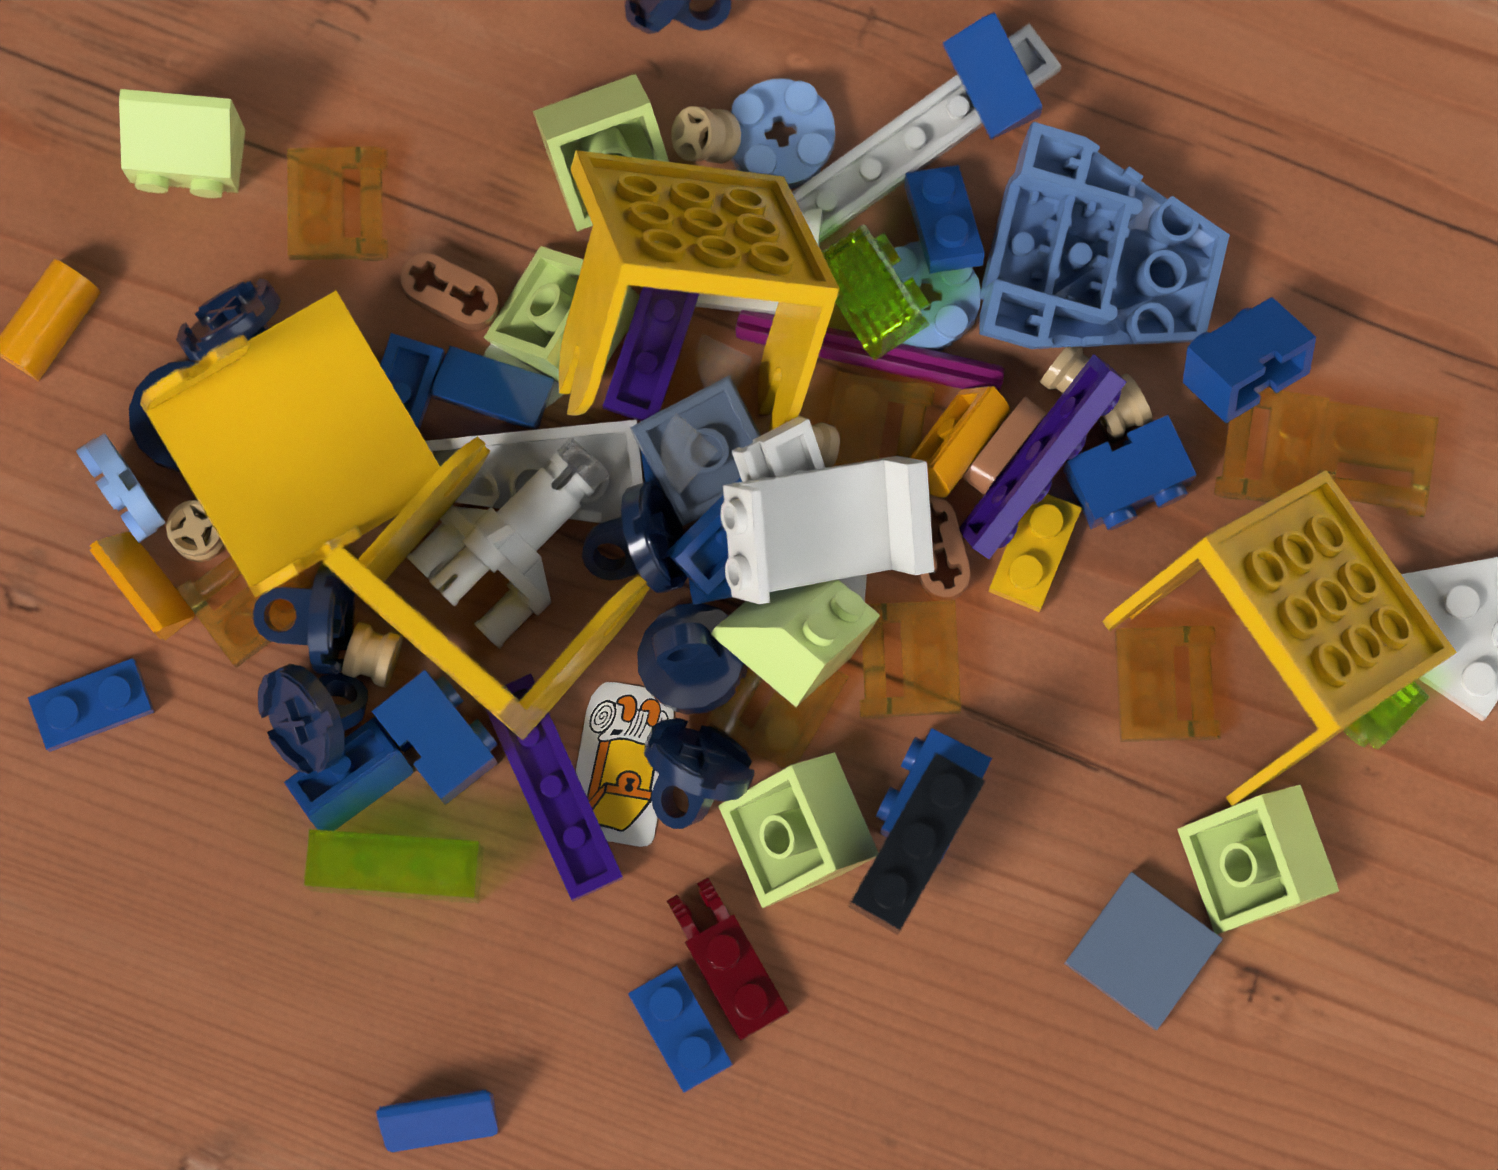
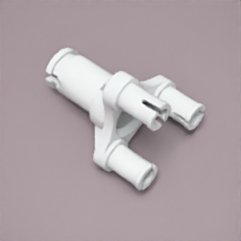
[407,453,595,649]

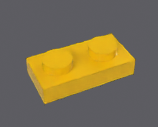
[988,494,1082,612]

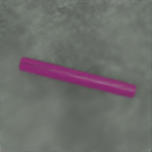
[735,310,1005,393]

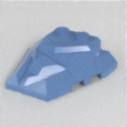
[979,122,1230,349]

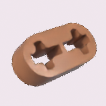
[400,252,500,331]
[963,397,1047,495]
[918,495,971,602]

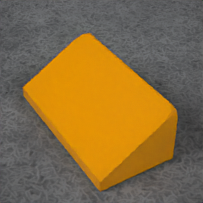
[90,532,195,641]

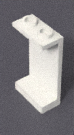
[721,456,934,604]

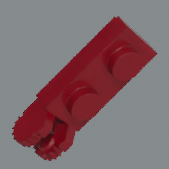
[667,877,790,1041]

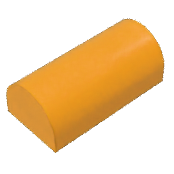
[0,259,101,382]
[910,386,1010,497]

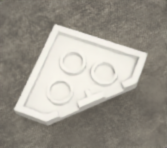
[1401,557,1498,721]

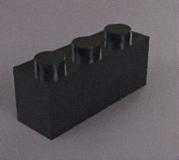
[848,753,986,935]

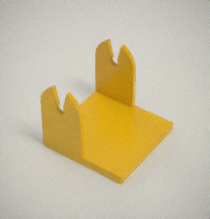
[559,150,840,432]
[140,291,440,598]
[323,436,650,740]
[1102,470,1457,806]

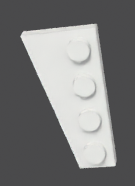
[425,420,643,523]

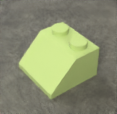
[533,74,669,231]
[119,89,245,198]
[484,246,640,383]
[711,580,880,707]
[718,752,878,908]
[1177,784,1339,934]

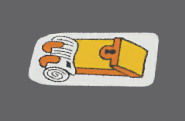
[576,682,674,847]

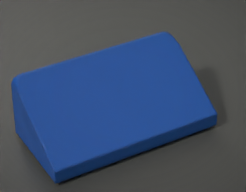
[943,12,1043,140]
[430,346,555,430]
[284,717,413,836]
[376,1090,498,1152]

